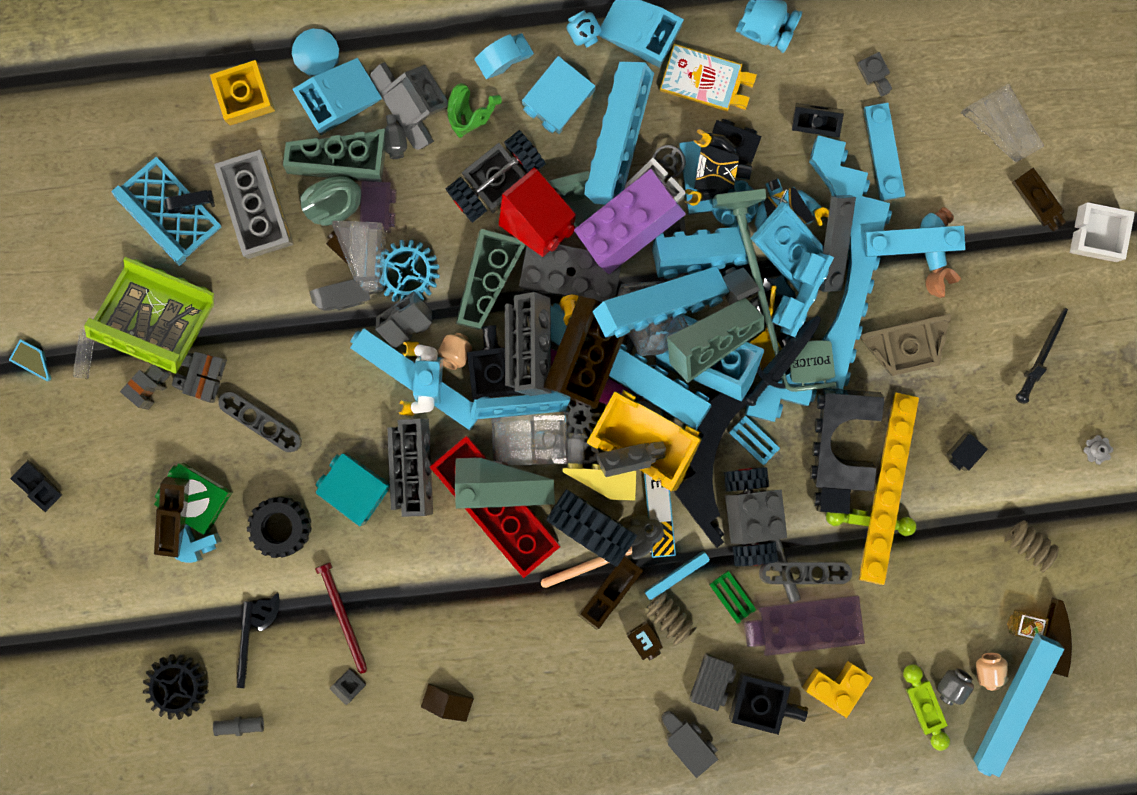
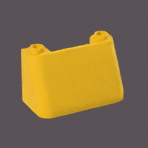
[587,390,702,491]

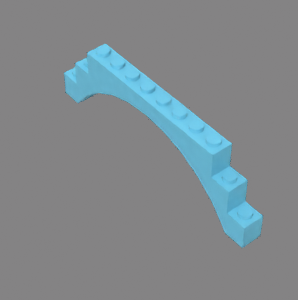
[744,135,892,422]

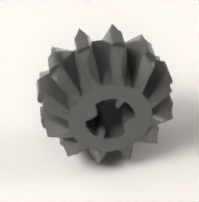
[562,402,603,439]

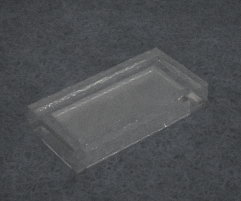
[73,329,95,379]

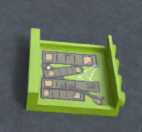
[84,257,214,374]

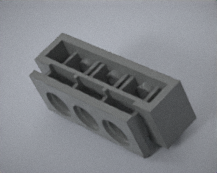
[505,292,551,396]
[387,418,433,517]

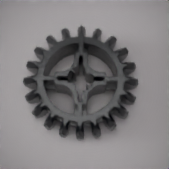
[143,654,209,720]

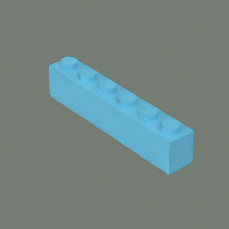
[585,62,654,205]
[593,266,730,338]

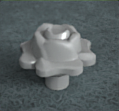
[1083,435,1113,465]

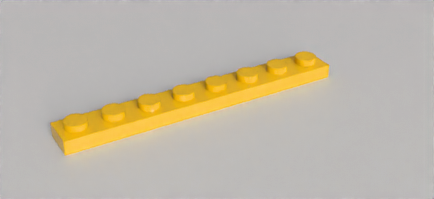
[859,393,919,585]

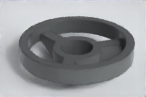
[653,145,686,178]

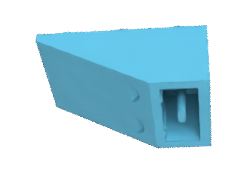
[598,0,684,68]
[293,58,382,135]

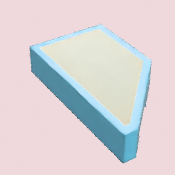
[9,339,51,382]

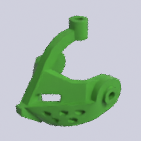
[447,83,502,138]

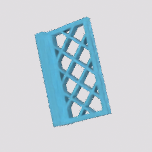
[111,157,222,266]

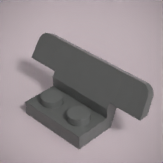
[370,62,448,150]

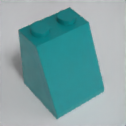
[315,453,390,527]

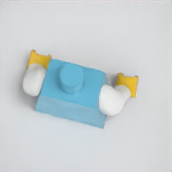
[399,342,443,416]

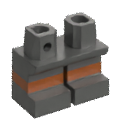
[172,352,227,403]
[120,364,171,410]

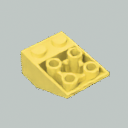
[563,463,636,500]

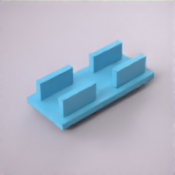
[772,252,834,337]

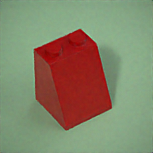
[499,168,576,257]

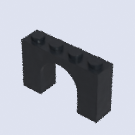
[810,388,885,491]

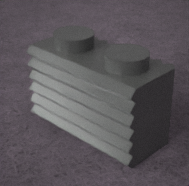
[689,653,736,711]

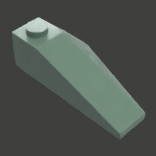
[455,458,555,509]

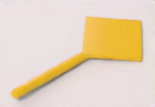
[750,285,782,370]

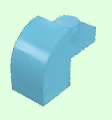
[474,33,534,79]
[174,524,222,563]

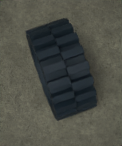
[546,489,637,566]

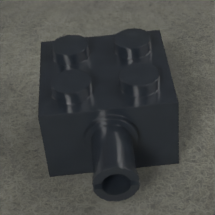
[467,325,522,401]
[729,672,808,735]

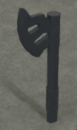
[236,593,280,688]

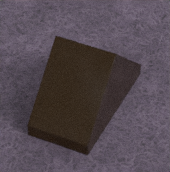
[421,684,474,722]

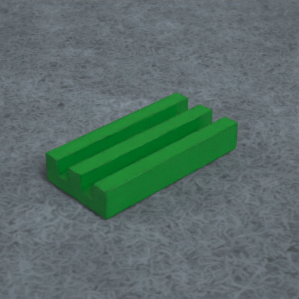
[709,571,756,624]

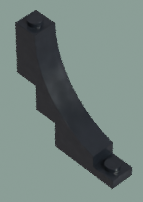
[673,392,749,548]

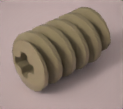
[1004,520,1059,573]
[646,591,697,646]

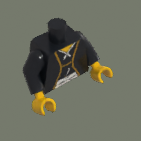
[685,129,752,206]

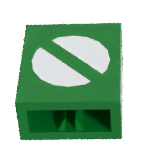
[154,463,233,535]

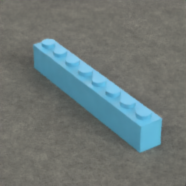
[550,303,711,430]

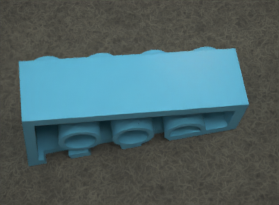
[652,227,749,279]

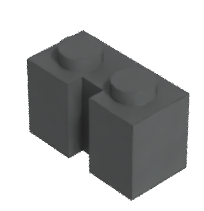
[376,291,432,349]

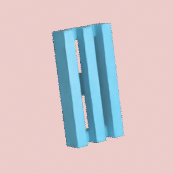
[729,416,780,466]

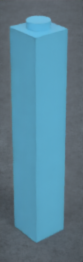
[350,328,478,430]
[974,633,1064,777]

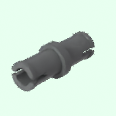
[213,716,264,736]

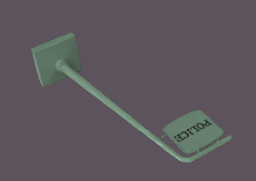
[712,189,837,392]

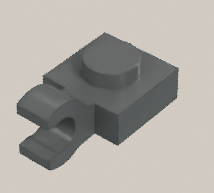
[857,52,892,97]

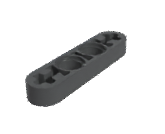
[219,392,302,452]
[759,562,852,584]

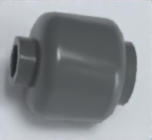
[937,668,974,706]

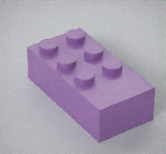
[574,169,686,274]

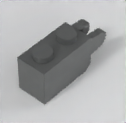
[661,711,719,778]

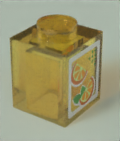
[1007,610,1049,640]

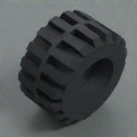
[247,497,312,558]

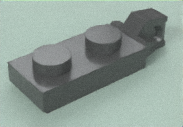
[597,441,666,477]

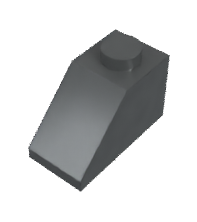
[722,266,760,305]

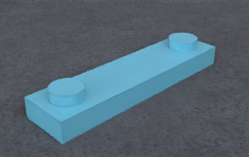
[863,103,905,201]
[865,226,965,257]
[471,391,570,420]

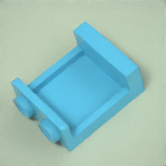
[522,56,595,134]

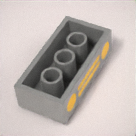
[214,150,294,259]

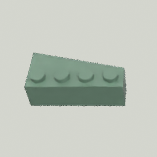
[283,129,386,183]

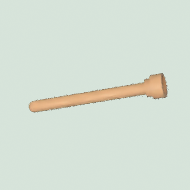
[541,546,651,588]

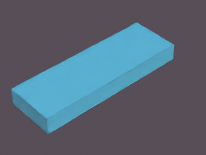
[679,140,713,215]
[644,551,710,600]

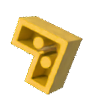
[802,661,873,718]

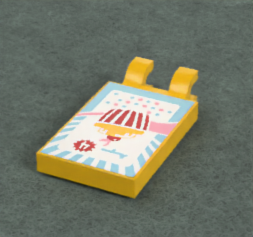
[660,44,757,112]

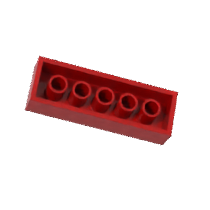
[430,436,561,578]

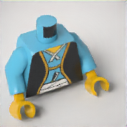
[755,179,829,230]

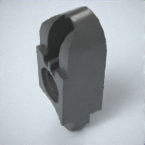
[309,277,384,311]

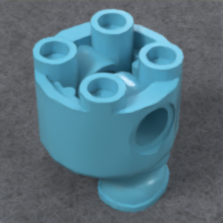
[735,0,803,53]

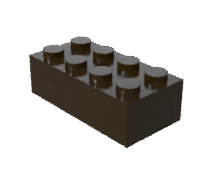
[543,296,625,408]

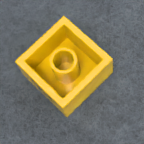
[210,60,275,126]

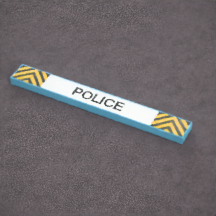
[637,365,676,558]

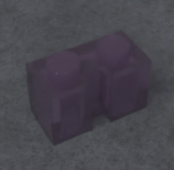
[360,181,397,233]

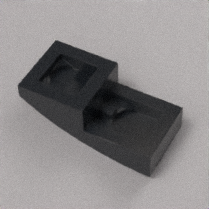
[10,460,63,512]

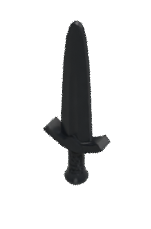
[1015,308,1068,404]
[744,316,821,406]

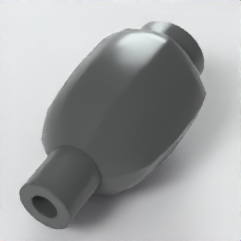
[384,114,407,159]

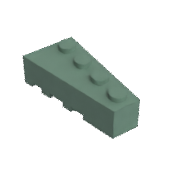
[455,229,525,330]
[667,298,764,382]

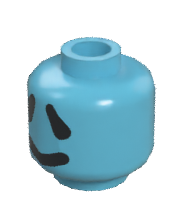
[566,10,602,48]

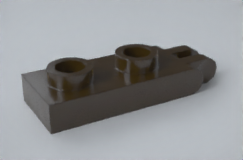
[1012,167,1066,231]

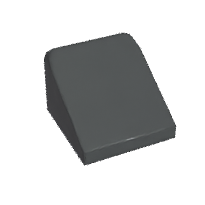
[330,668,366,705]

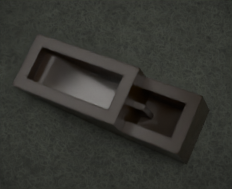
[154,477,190,558]
[578,556,643,630]
[1043,598,1072,677]

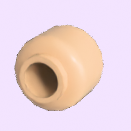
[437,333,473,370]
[976,653,1009,691]

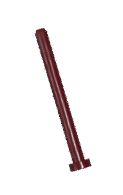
[315,562,367,674]

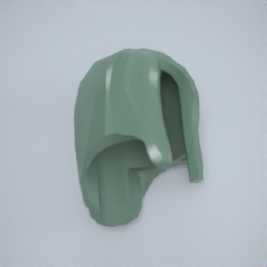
[300,176,361,226]

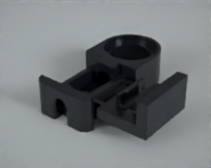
[164,190,215,214]

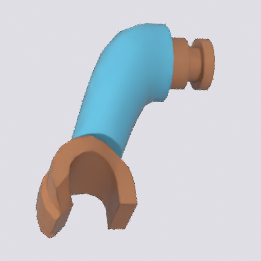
[920,207,961,298]

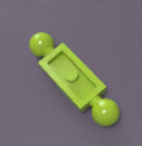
[826,509,916,536]
[903,664,950,751]

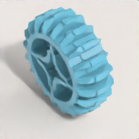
[375,240,440,302]

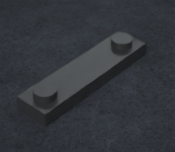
[818,195,856,292]

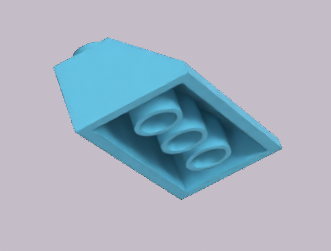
[655,315,764,401]

